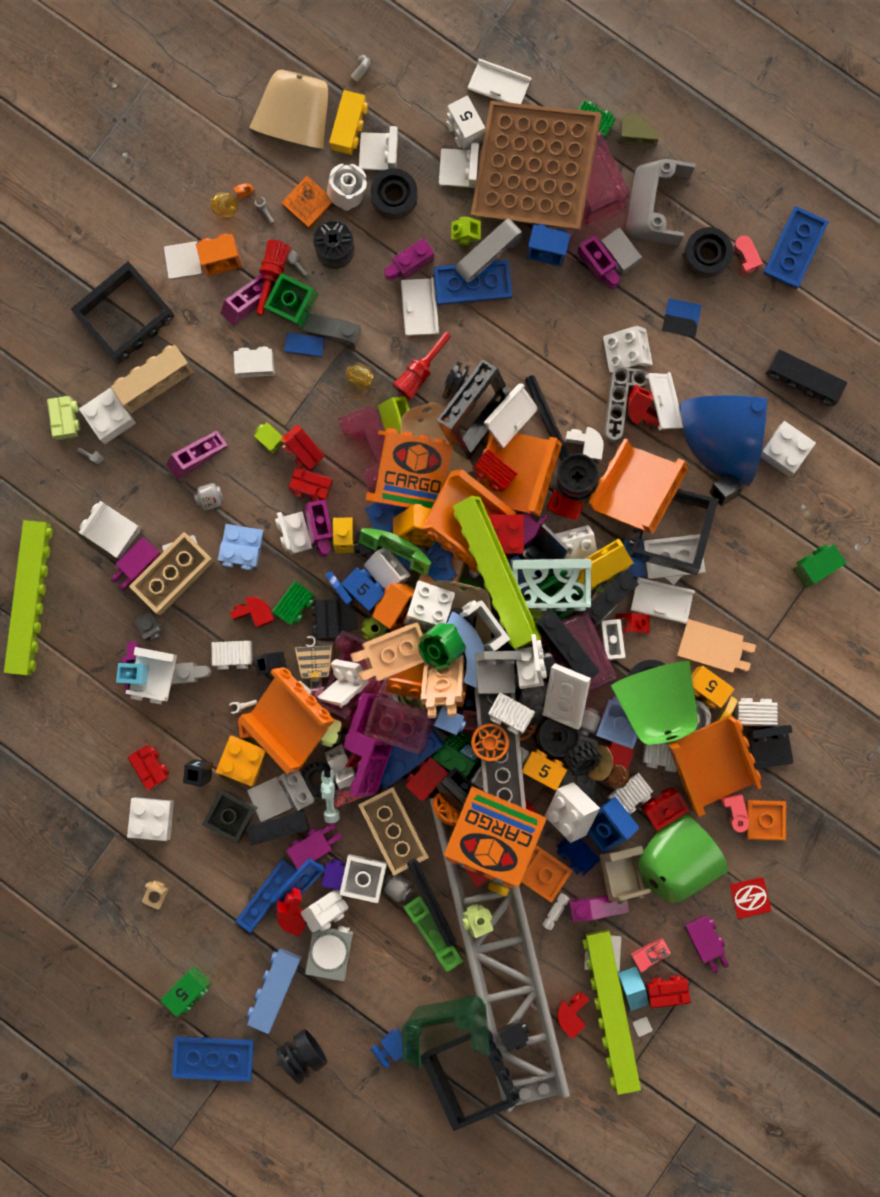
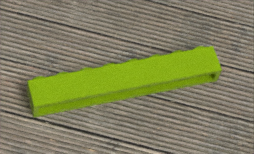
[453,496,542,649]
[4,520,53,676]
[582,929,641,1095]

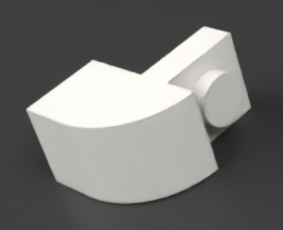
[565,427,603,463]
[325,744,356,789]

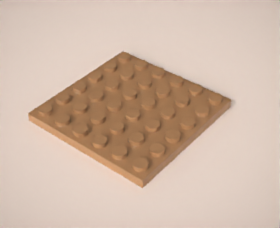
[471,101,602,230]

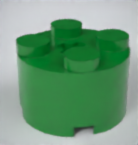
[418,623,466,670]

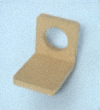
[142,880,169,910]

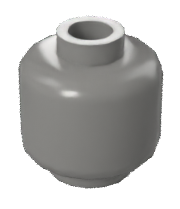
[384,873,414,902]

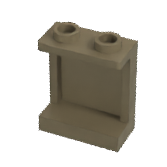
[599,846,651,904]

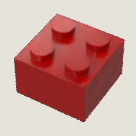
[488,514,524,556]

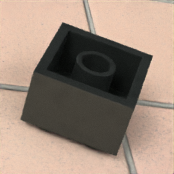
[202,789,258,843]

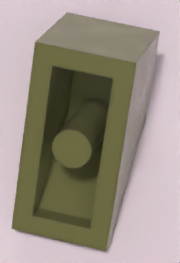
[619,113,659,147]

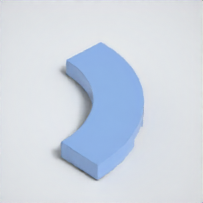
[447,611,485,689]

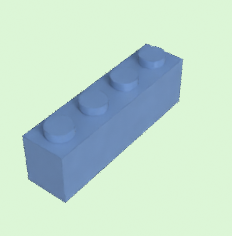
[431,707,466,735]
[246,948,302,1034]

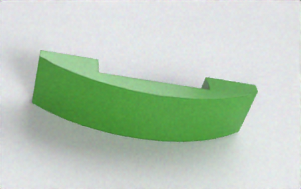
[359,528,431,577]
[403,896,463,972]

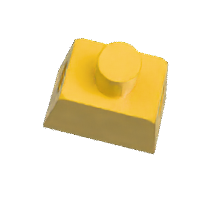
[333,517,355,554]

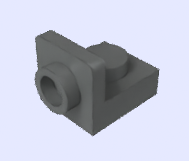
[134,611,163,642]

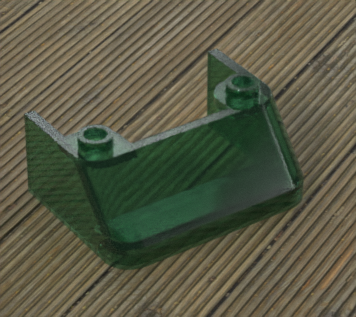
[402,996,490,1069]

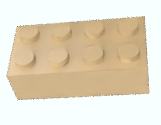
[111,345,194,414]
[129,532,214,615]
[358,787,429,876]

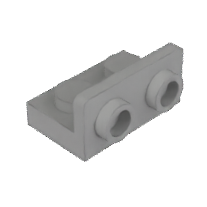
[277,771,314,812]

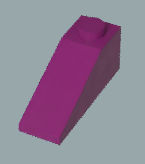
[220,275,275,326]
[166,430,228,480]
[569,895,629,923]

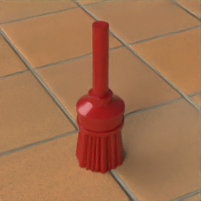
[256,239,291,316]
[392,332,451,400]

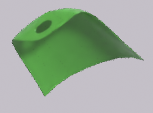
[611,661,698,745]
[638,814,728,903]

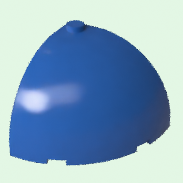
[679,395,767,486]

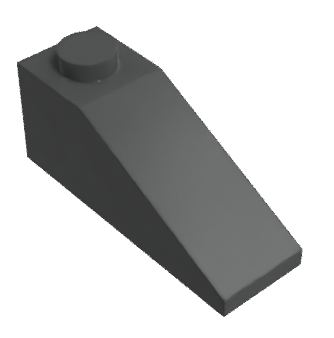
[302,314,361,349]

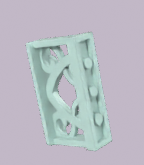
[511,559,591,611]

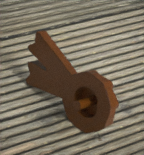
[606,764,629,789]

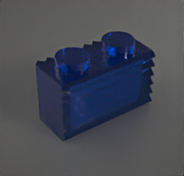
[556,837,600,876]

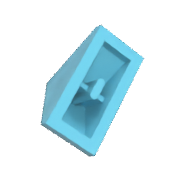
[116,663,149,685]
[618,966,649,1011]

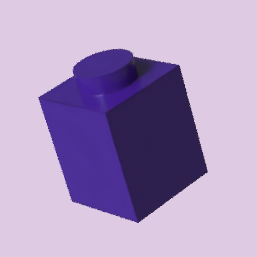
[322,859,346,890]

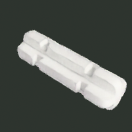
[542,893,570,930]

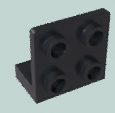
[519,524,570,582]
[748,725,794,769]

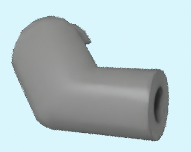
[351,55,371,82]

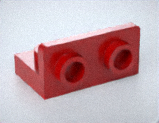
[641,787,690,831]

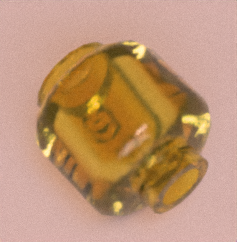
[210,192,239,217]
[345,362,374,390]

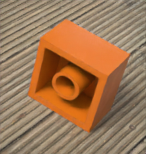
[196,234,243,277]
[372,583,415,629]

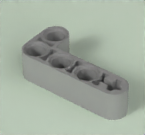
[455,218,523,283]
[604,367,648,443]

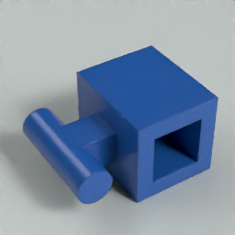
[370,1027,411,1069]

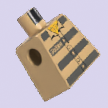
[295,645,333,690]

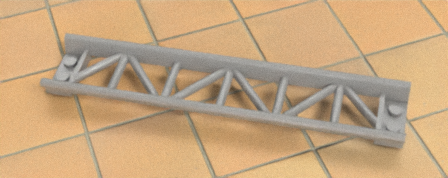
[430,787,570,1112]

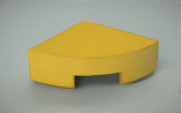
[488,882,509,896]

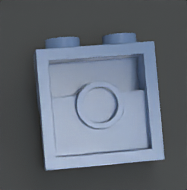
[218,524,264,570]
[596,696,637,749]

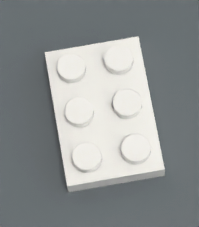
[643,534,706,579]
[543,664,591,730]

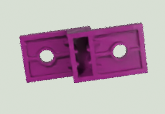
[343,692,395,797]

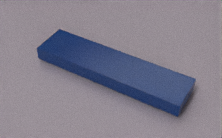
[235,858,297,934]

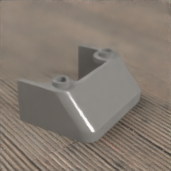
[625,159,695,246]

